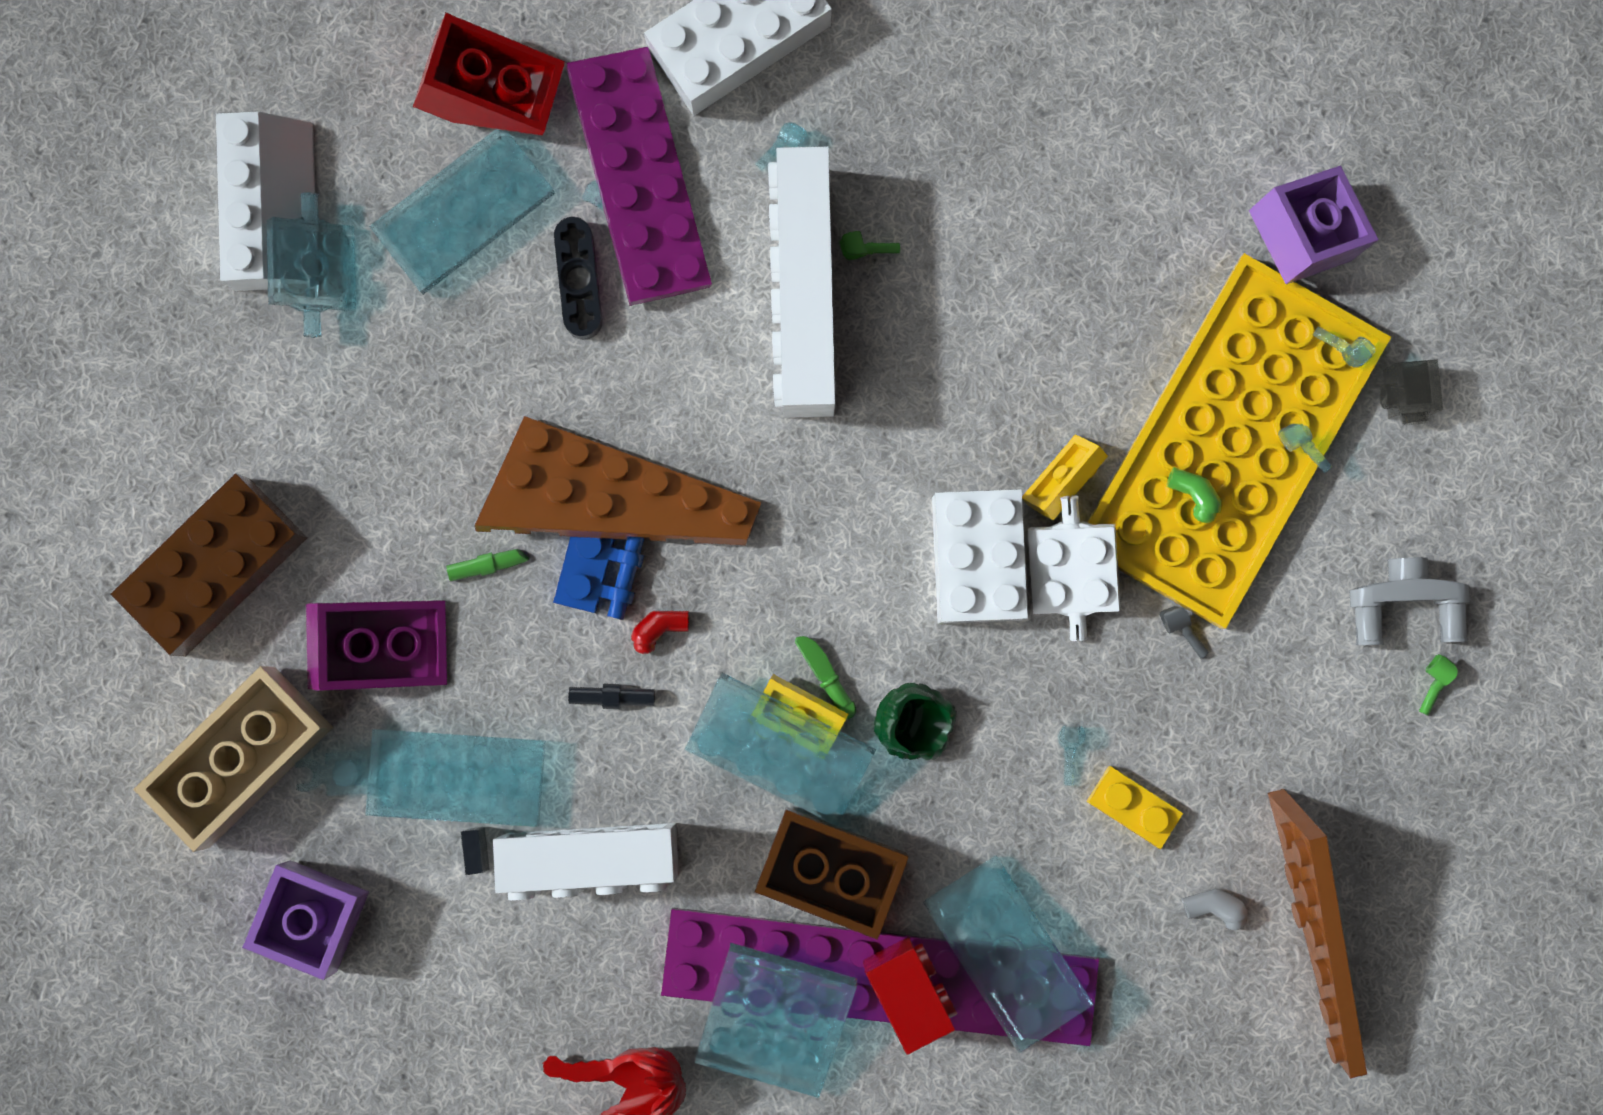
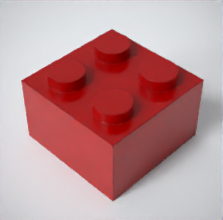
[863,937,957,1055]

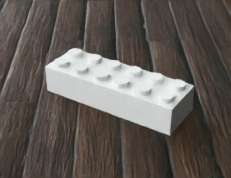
[768,147,835,418]

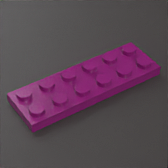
[567,47,712,306]

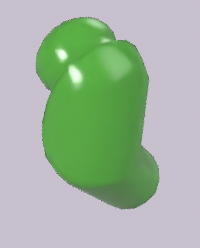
[1166,467,1222,523]

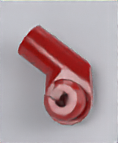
[631,611,689,654]

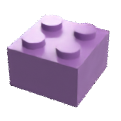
[1249,165,1379,284]
[242,860,369,980]

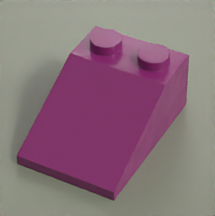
[306,600,447,691]

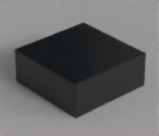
[461,827,490,875]

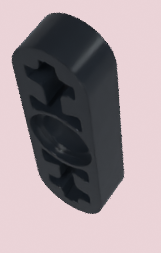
[554,217,603,340]

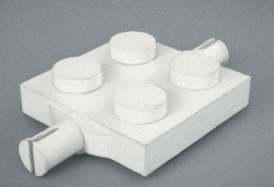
[1028,496,1120,641]

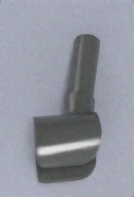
[1159,606,1209,659]

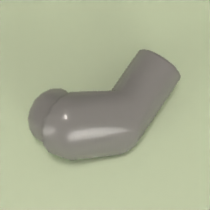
[1182,889,1248,930]

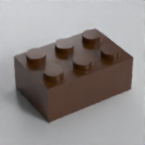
[755,806,909,940]

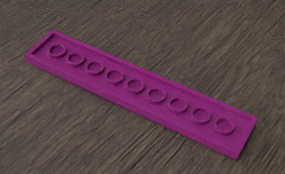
[661,908,1099,1046]

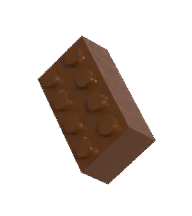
[111,473,307,657]

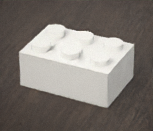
[932,489,1028,624]

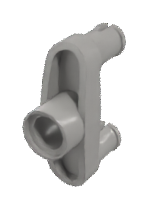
[1349,557,1470,645]

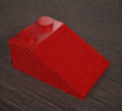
[413,12,565,136]

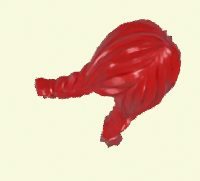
[542,1047,686,1115]

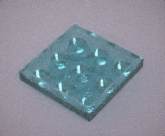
[694,943,857,1098]

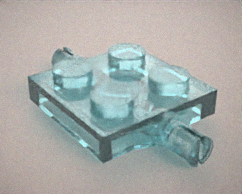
[267,192,356,338]

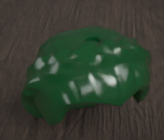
[874,683,957,761]

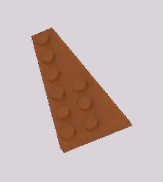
[475,416,761,546]
[1268,789,1367,1079]

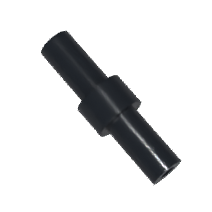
[568,683,655,709]

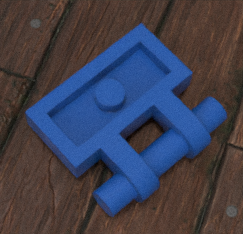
[553,536,645,620]

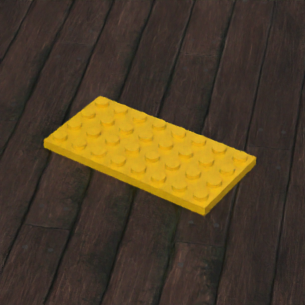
[1087,253,1391,629]

